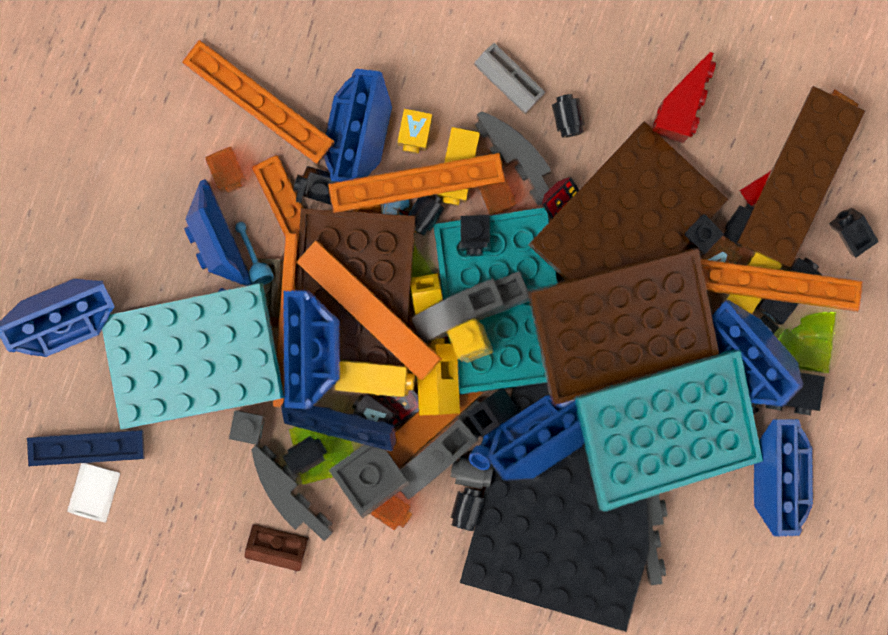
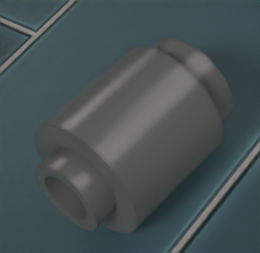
[450,456,494,489]

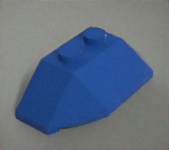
[324,69,392,182]
[184,179,253,286]
[0,279,115,357]
[283,291,339,409]
[712,300,803,406]
[487,395,585,480]
[754,419,813,537]

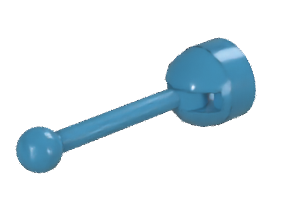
[235,222,274,285]

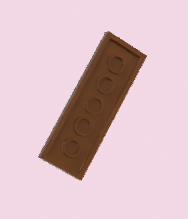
[737,86,865,268]

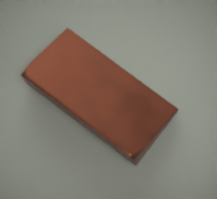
[245,524,308,571]

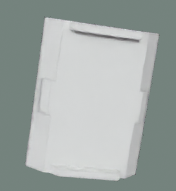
[67,463,120,523]

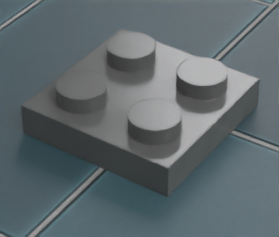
[329,445,410,518]

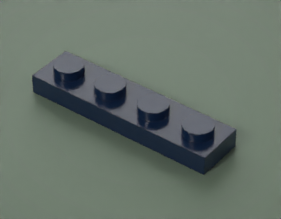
[281,399,396,452]
[27,430,145,467]

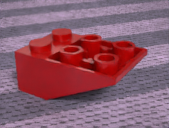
[652,52,717,143]

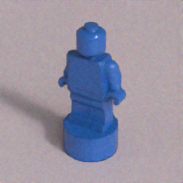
[469,423,503,470]

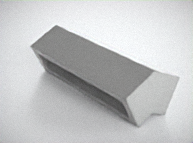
[474,43,545,114]

